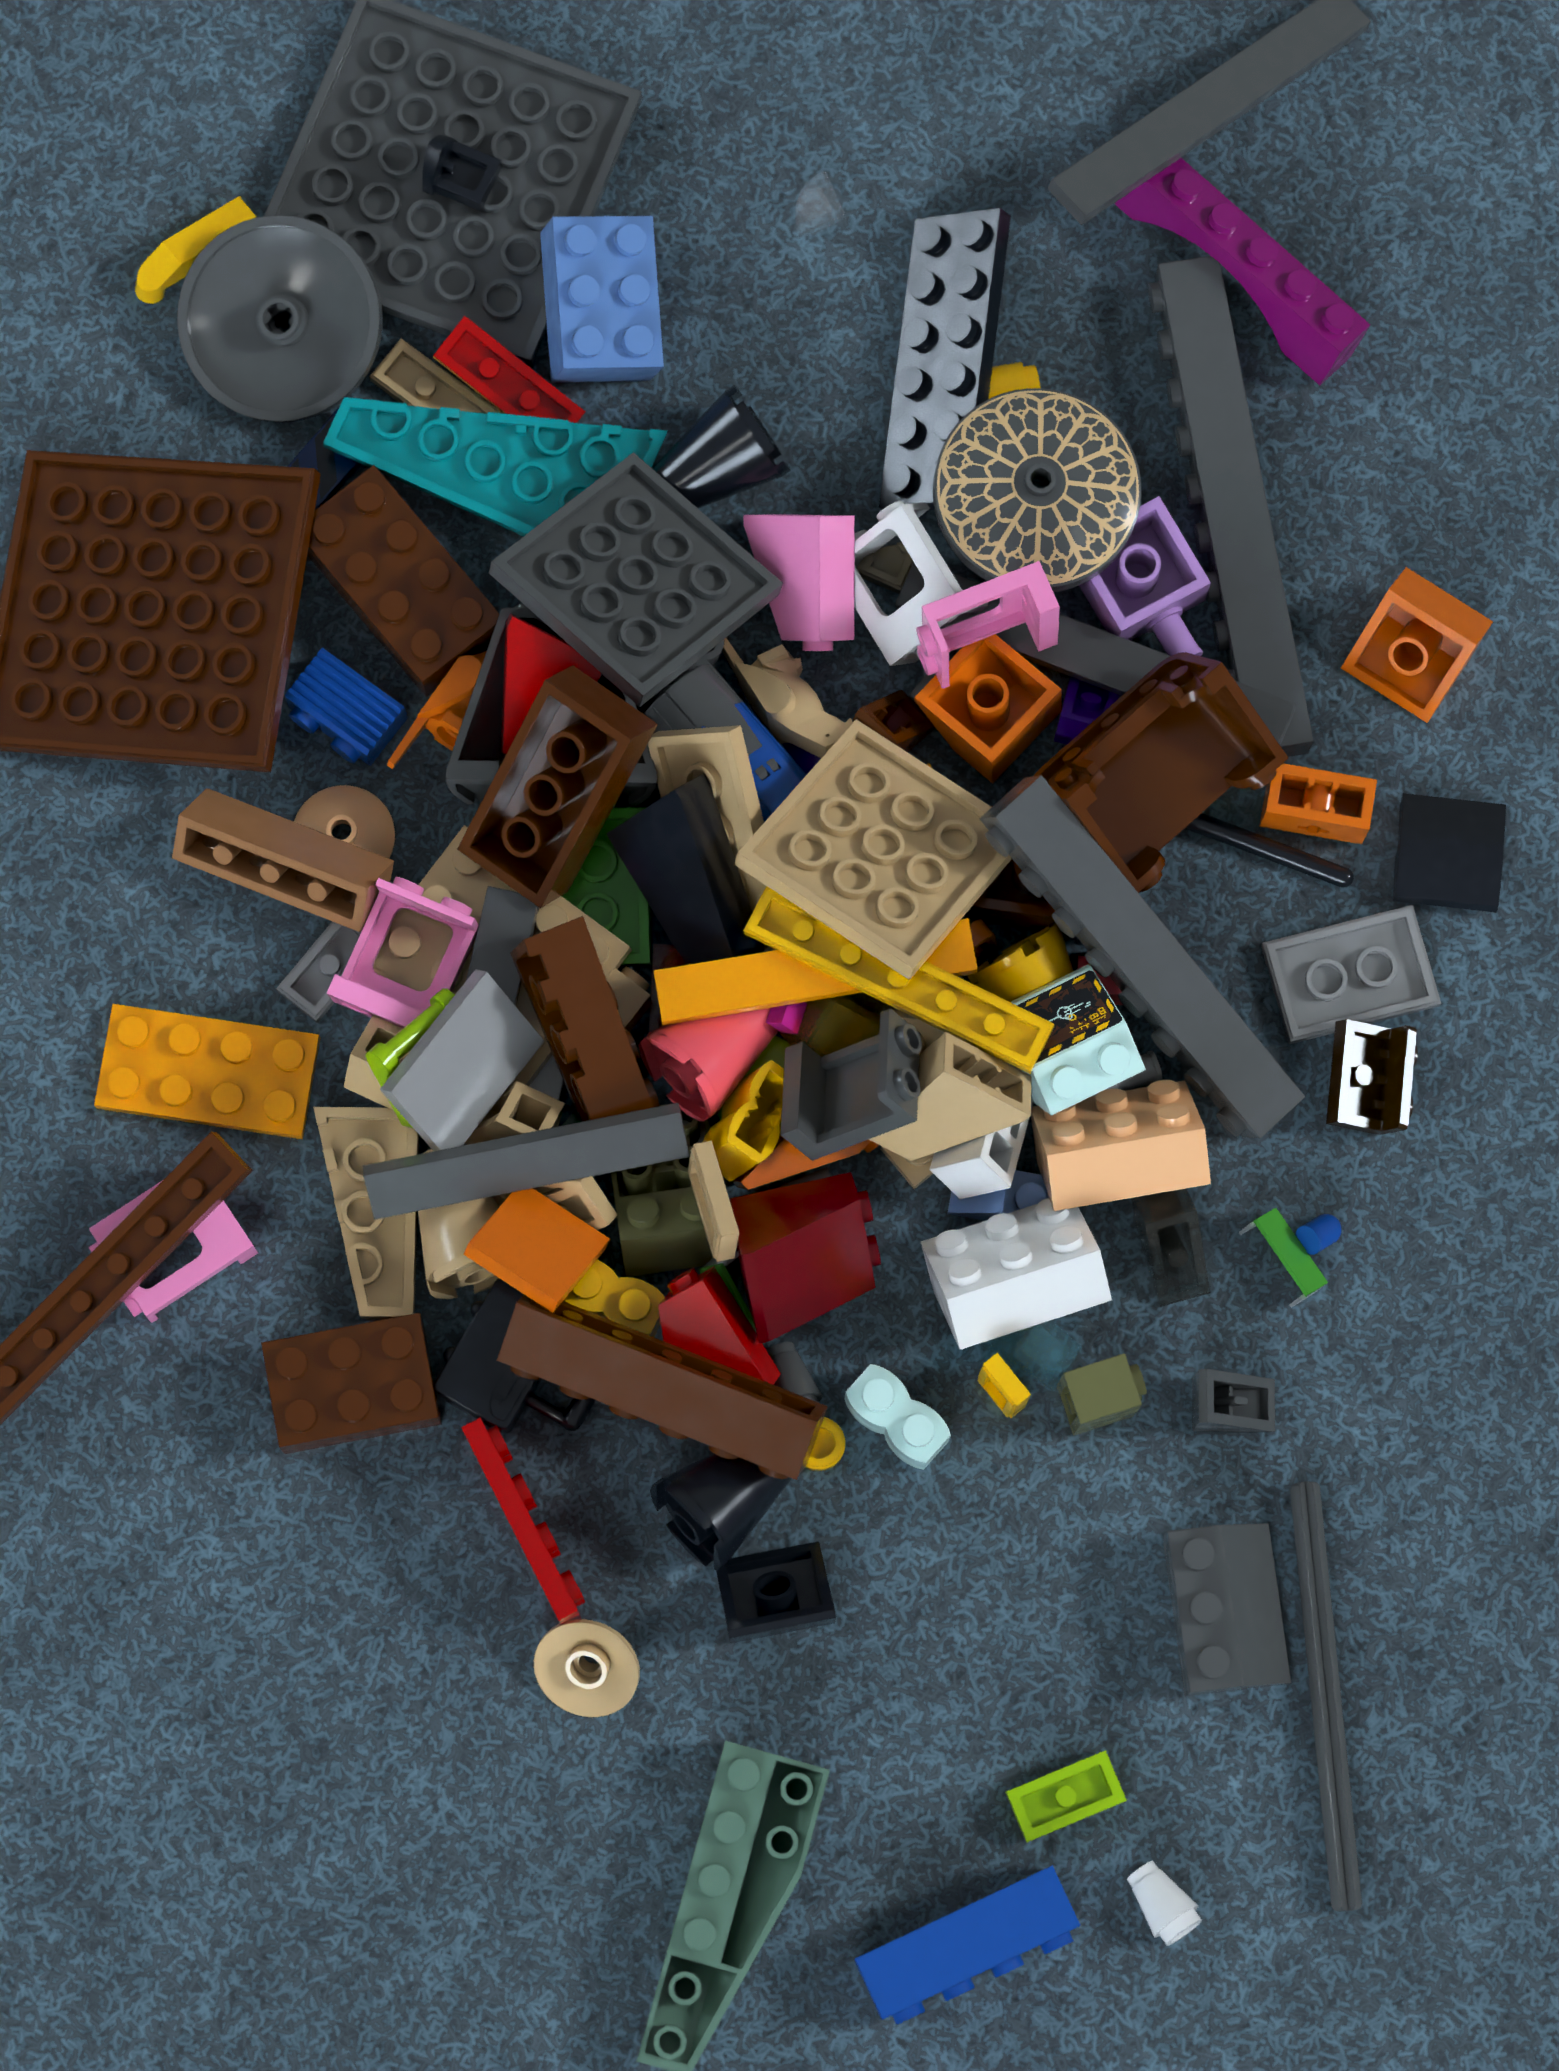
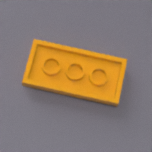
[94,1004,320,1139]

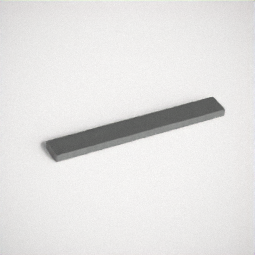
[1048,0,1371,225]
[895,563,1296,745]

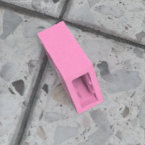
[743,514,854,651]

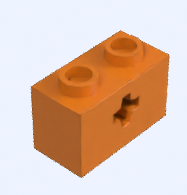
[1259,763,1377,844]

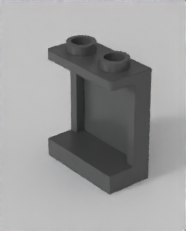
[780,1009,922,1161]

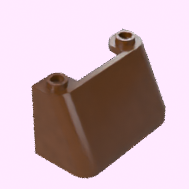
[1034,652,1288,893]

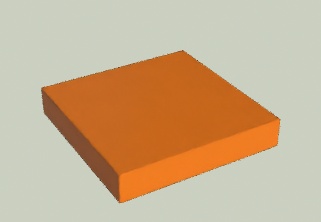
[463,1188,610,1313]

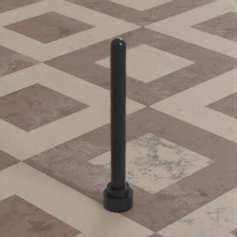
[1185,813,1354,888]

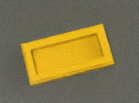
[977,1353,1031,1418]

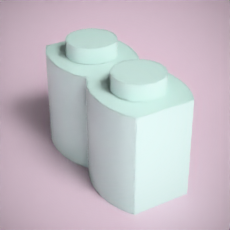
[844,1364,951,1470]

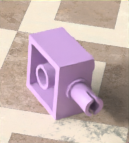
[1079,496,1211,656]

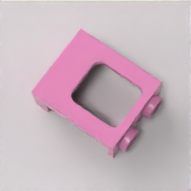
[916,561,1060,689]
[327,877,479,1028]
[89,1180,258,1323]

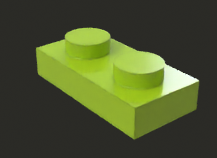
[1005,1750,1127,1843]

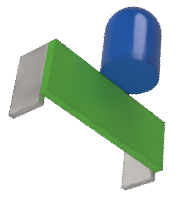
[1239,1208,1342,1307]

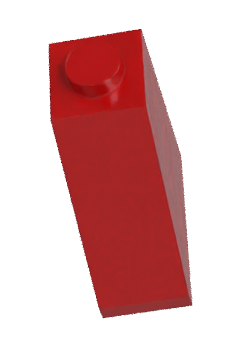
[501,613,602,754]
[658,1266,781,1385]

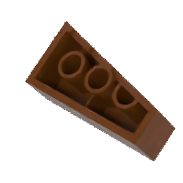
[510,916,660,1122]

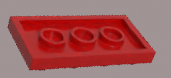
[461,1417,586,1624]

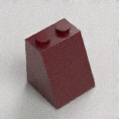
[729,1172,881,1344]

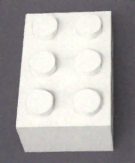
[921,1198,1112,1350]

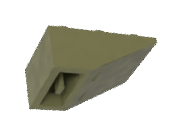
[611,1104,713,1277]

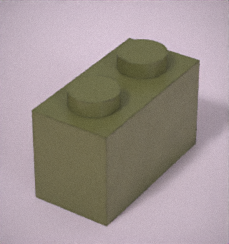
[1057,1353,1147,1436]

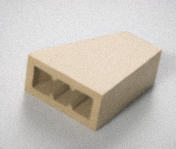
[869,1032,1032,1161]

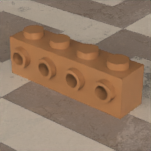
[172,788,394,932]

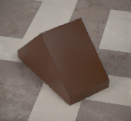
[853,690,935,753]

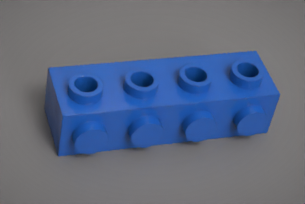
[853,1865,1081,2025]

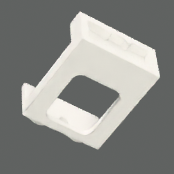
[854,501,989,666]

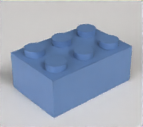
[540,216,664,383]

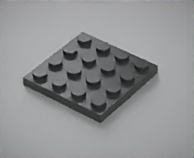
[489,452,783,707]

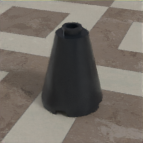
[652,385,791,508]
[650,1453,792,1570]

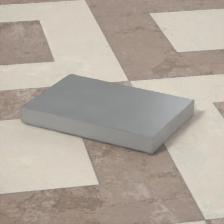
[1261,905,1441,1044]
[380,969,544,1151]

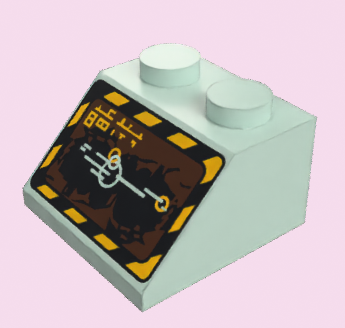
[1011,964,1146,1116]

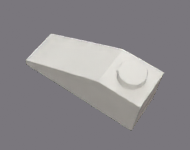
[930,1059,1034,1200]

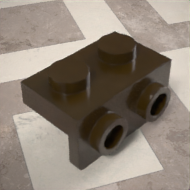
[1326,1019,1418,1135]

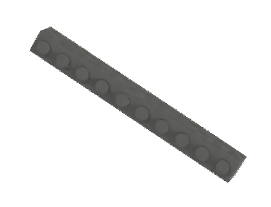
[1148,256,1314,757]

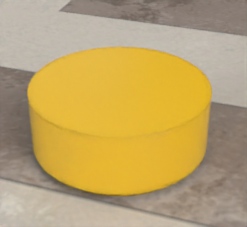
[805,1417,846,1471]

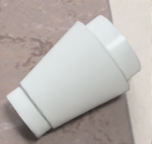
[1127,1861,1202,1946]

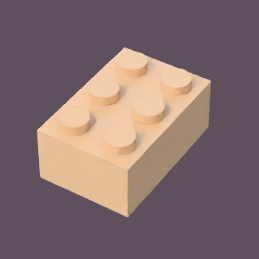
[1031,1080,1211,1211]

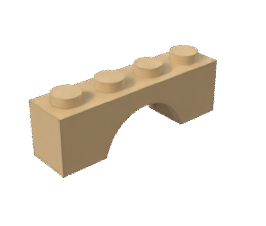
[344,1015,565,1145]

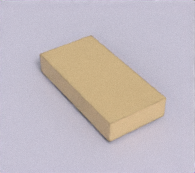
[688,1140,739,1262]

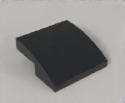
[1393,793,1506,913]

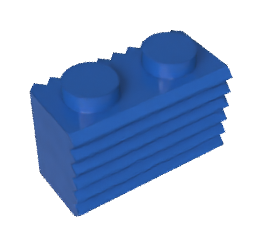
[285,648,408,766]

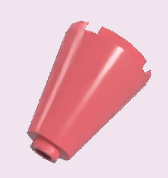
[639,1008,778,1122]

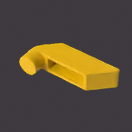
[135,196,256,304]

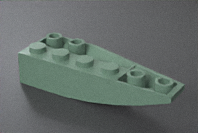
[636,1740,830,2071]

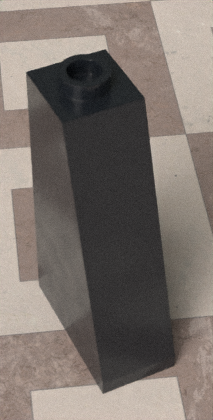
[606,774,765,965]

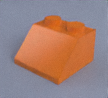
[1341,567,1493,723]
[914,634,1062,784]

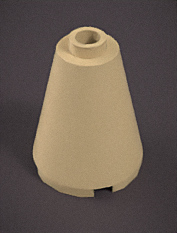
[418,1149,499,1299]

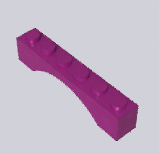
[1114,158,1370,385]

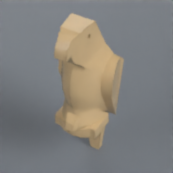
[722,638,853,758]

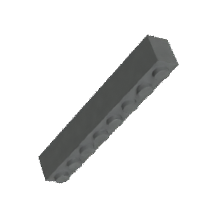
[979,775,1305,1139]

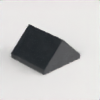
[716,1541,836,1644]

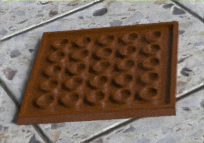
[0,450,321,773]

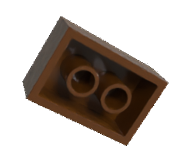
[261,1313,442,1454]

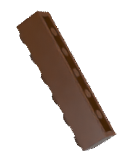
[497,1295,828,1480]

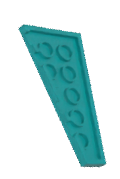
[323,397,668,536]

